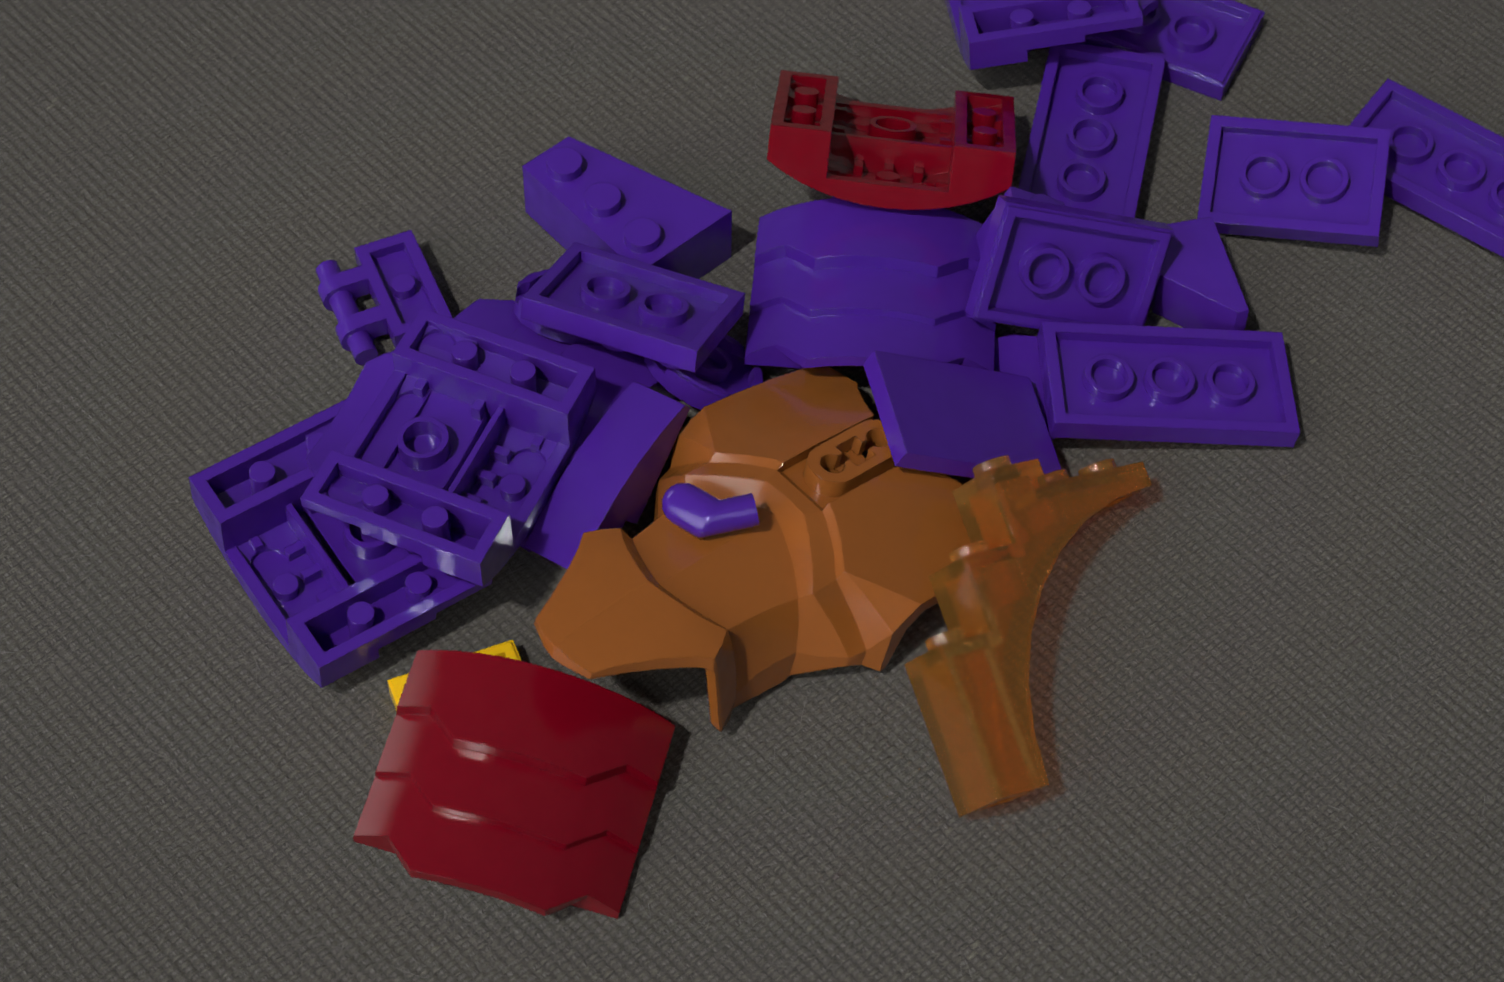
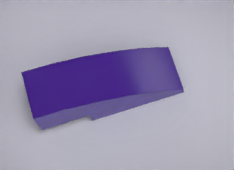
[524,381,690,569]

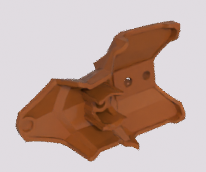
[534,366,1023,732]

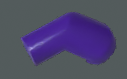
[662,483,759,538]

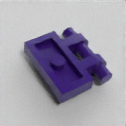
[316,230,453,366]

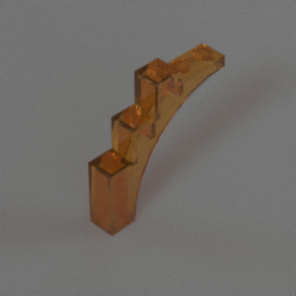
[904,455,1152,817]

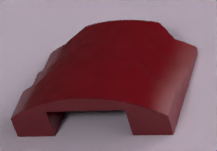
[767,70,1016,210]
[353,650,675,919]

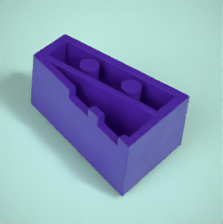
[522,136,732,279]

